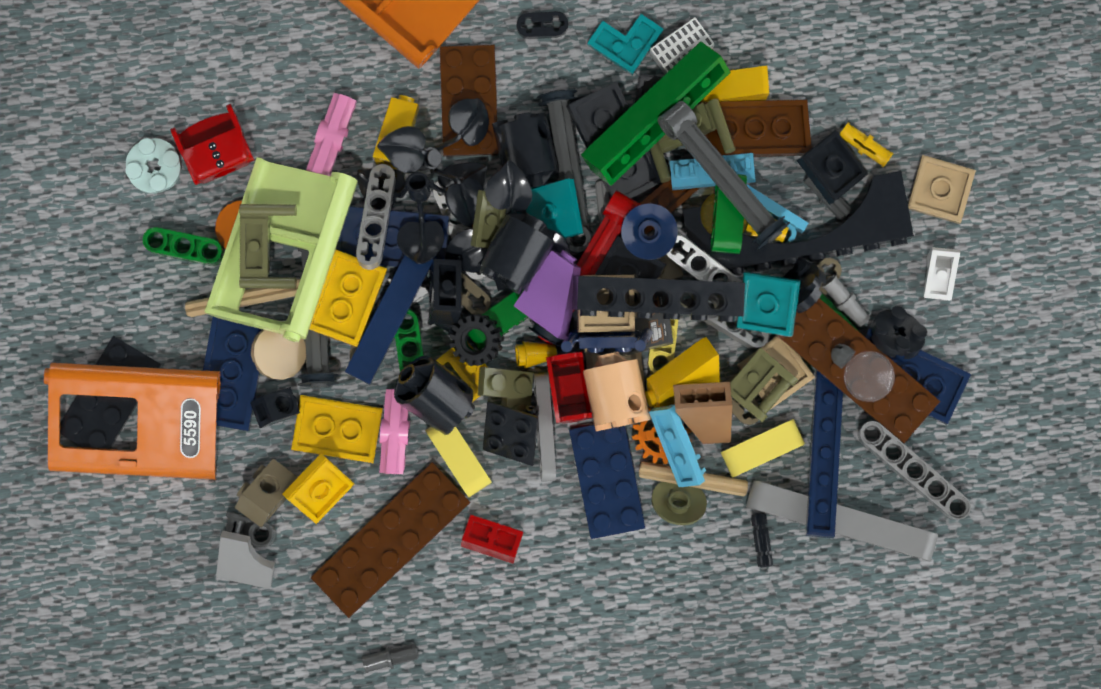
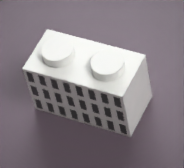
[649,18,714,75]

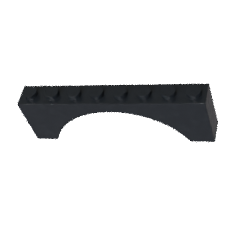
[682,171,914,280]

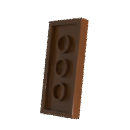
[440,45,498,157]
[698,100,812,157]

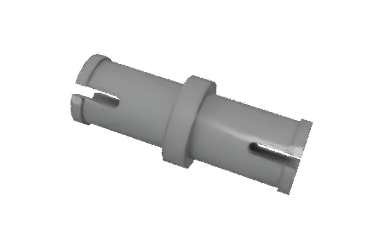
[822,275,870,328]

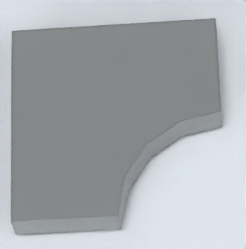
[216,531,275,589]

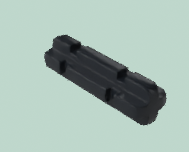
[751,513,773,568]

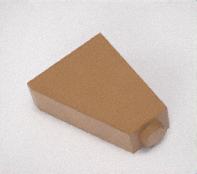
[673,382,732,444]

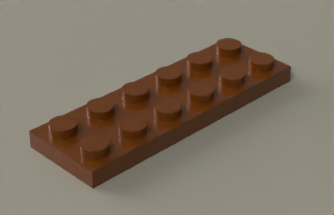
[776,298,940,443]
[311,462,471,618]

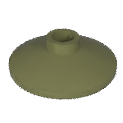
[651,482,707,525]

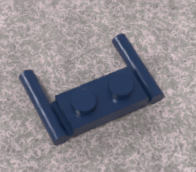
[561,328,653,353]

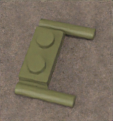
[650,99,735,183]
[239,204,297,289]

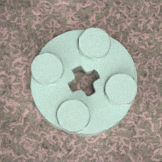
[125,138,182,194]

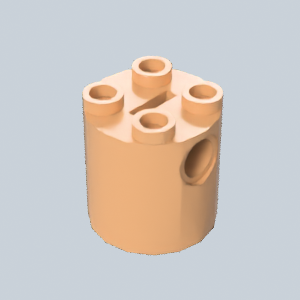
[583,352,650,431]

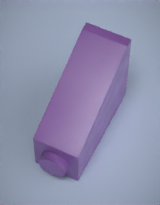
[514,250,581,339]

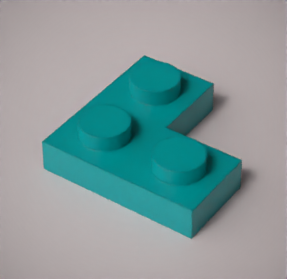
[587,14,664,76]

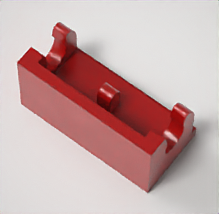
[461,514,524,564]

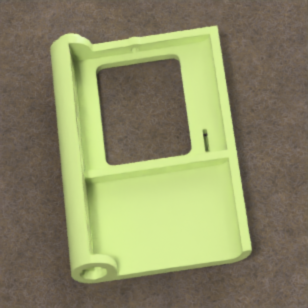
[205,157,358,342]

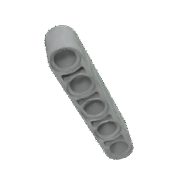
[857,421,971,520]

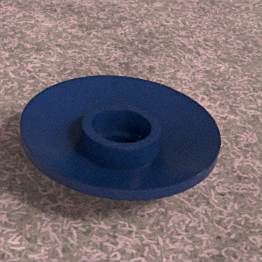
[621,203,678,260]

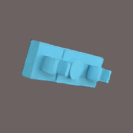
[670,153,756,190]
[747,185,809,243]
[649,404,706,487]

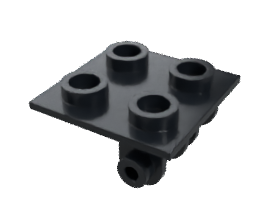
[483,401,539,466]

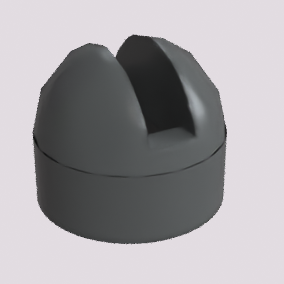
[831,344,855,369]

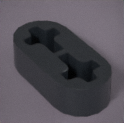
[516,11,569,39]

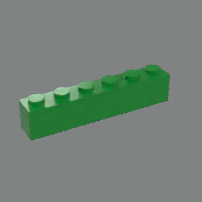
[581,41,731,186]

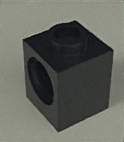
[250,387,300,428]

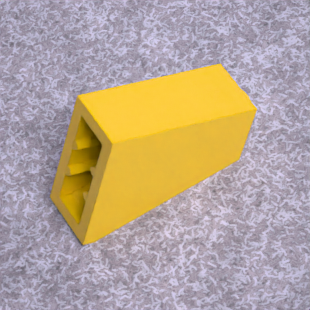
[700,66,769,102]
[373,95,419,170]
[645,337,720,408]

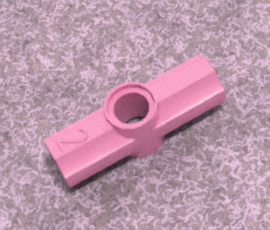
[306,93,357,176]
[379,389,410,475]

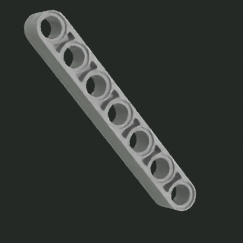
[746,480,938,562]

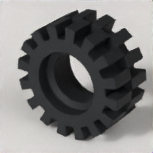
[449,314,504,366]

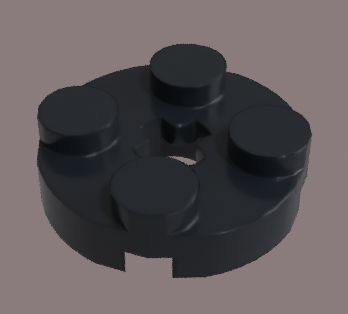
[782,259,826,313]
[870,306,928,359]

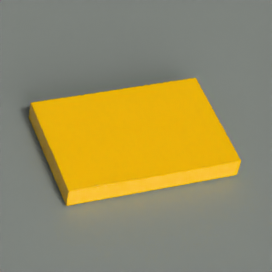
[309,250,387,347]
[291,395,383,463]

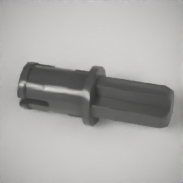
[804,177,852,221]
[362,644,419,673]

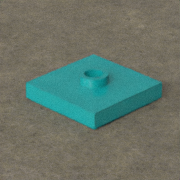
[526,178,583,238]
[737,272,800,337]

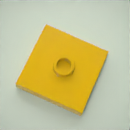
[282,453,355,524]

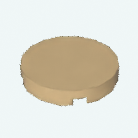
[251,330,306,380]

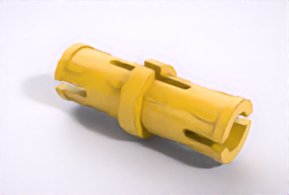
[839,122,893,168]

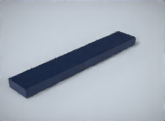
[345,235,446,385]
[806,371,843,538]

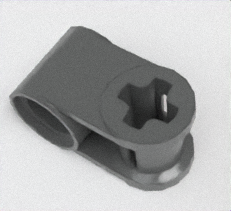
[225,512,277,547]

